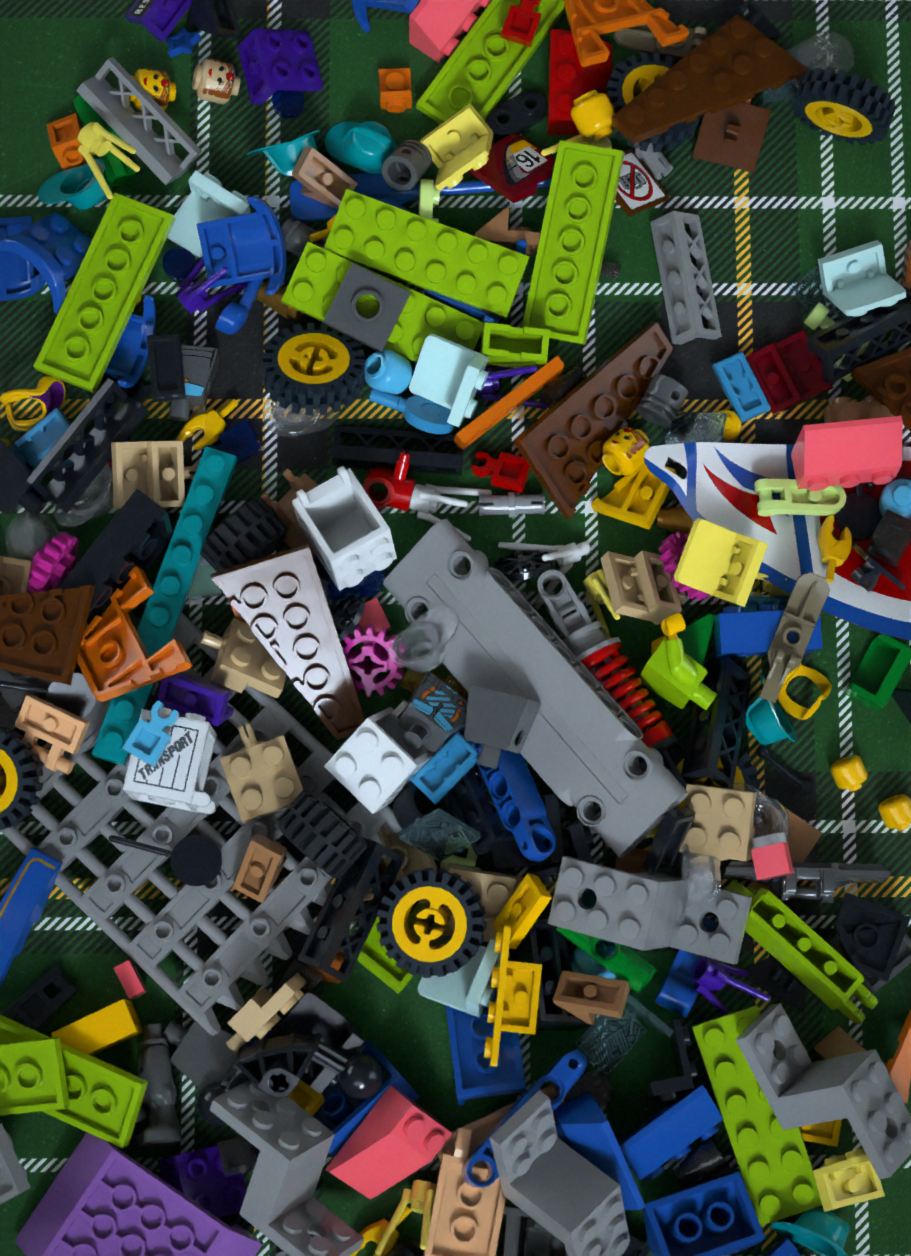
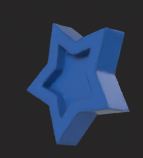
[165,27,202,58]

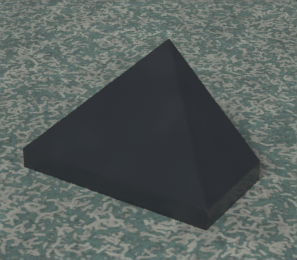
[186,0,242,40]

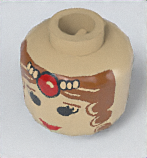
[192,58,241,104]

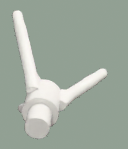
[498,541,591,609]

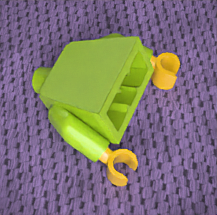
[639,613,718,710]

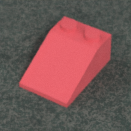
[326,1085,453,1200]

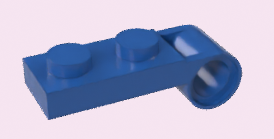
[654,916,719,1018]

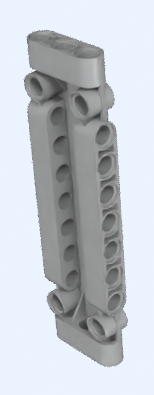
[383,519,688,858]

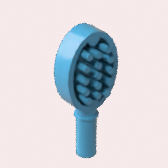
[368,389,454,434]

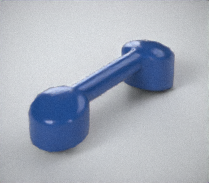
[215,279,263,335]

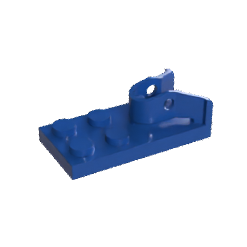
[446,959,526,1106]

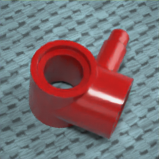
[363,451,416,511]

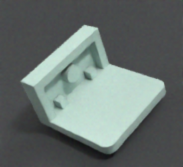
[167,170,251,259]
[818,240,906,317]
[409,334,489,427]
[418,935,501,1018]

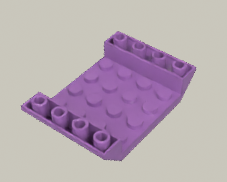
[14,1132,264,1256]

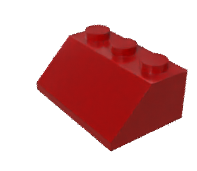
[547,29,612,136]

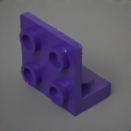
[237,28,323,105]
[158,1142,247,1218]

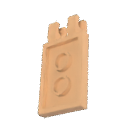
[423,1128,506,1256]

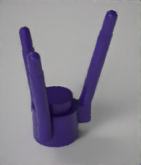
[175,256,248,314]
[476,365,548,409]
[691,957,770,1015]

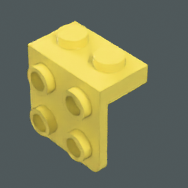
[420,103,494,191]
[674,518,768,607]
[812,1148,885,1212]

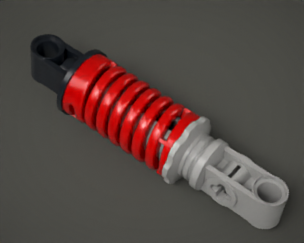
[537,570,686,789]

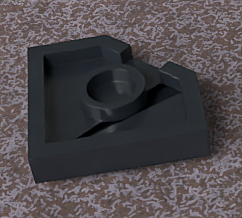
[833,892,911,982]

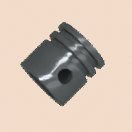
[382,140,432,191]
[636,374,689,428]

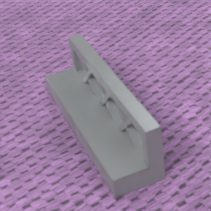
[76,57,202,185]
[650,211,722,345]

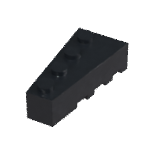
[55,489,173,629]

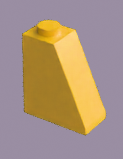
[51,999,143,1056]

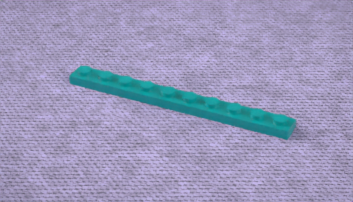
[92,446,237,766]

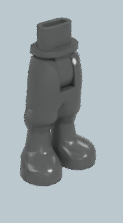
[132,1024,182,1148]

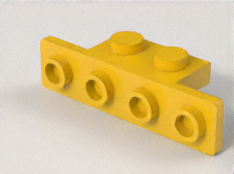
[484,925,542,1067]

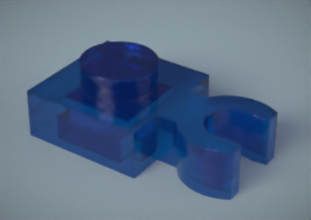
[201,420,264,465]
[327,570,385,602]

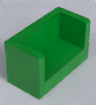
[843,633,911,713]

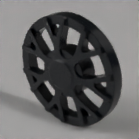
[493,550,555,580]
[330,596,365,642]

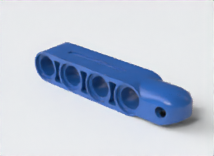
[464,730,556,862]
[462,1049,587,1188]

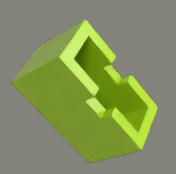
[480,322,550,370]

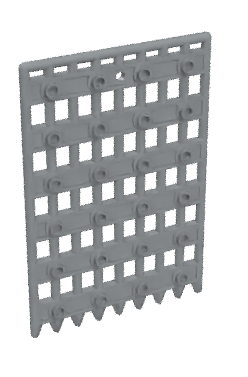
[0,583,407,1035]

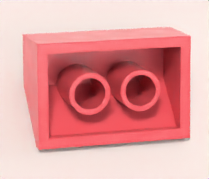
[409,0,492,64]
[791,416,903,491]

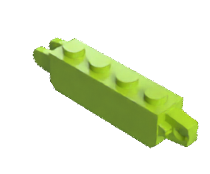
[724,879,878,1025]

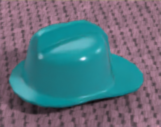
[325,121,398,174]
[246,130,321,177]
[38,158,112,210]
[745,672,798,745]
[771,1208,849,1256]

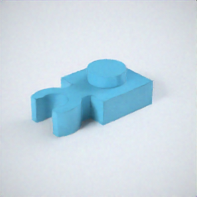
[122,700,179,767]

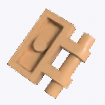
[14,694,90,774]

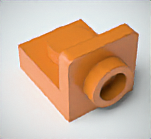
[379,68,412,113]
[46,113,87,170]

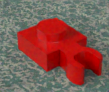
[501,0,541,47]
[471,452,531,493]

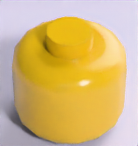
[708,410,742,443]
[830,755,868,792]
[878,794,911,831]

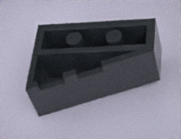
[509,919,597,1031]

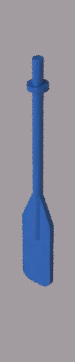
[289,173,552,222]

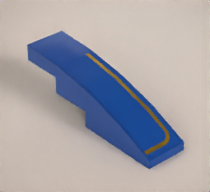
[0,847,63,987]

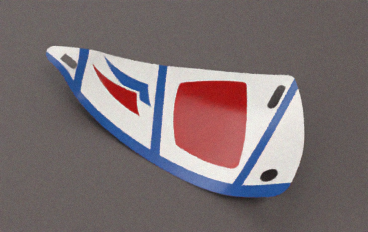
[644,442,911,640]

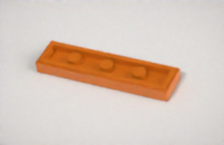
[453,356,565,450]

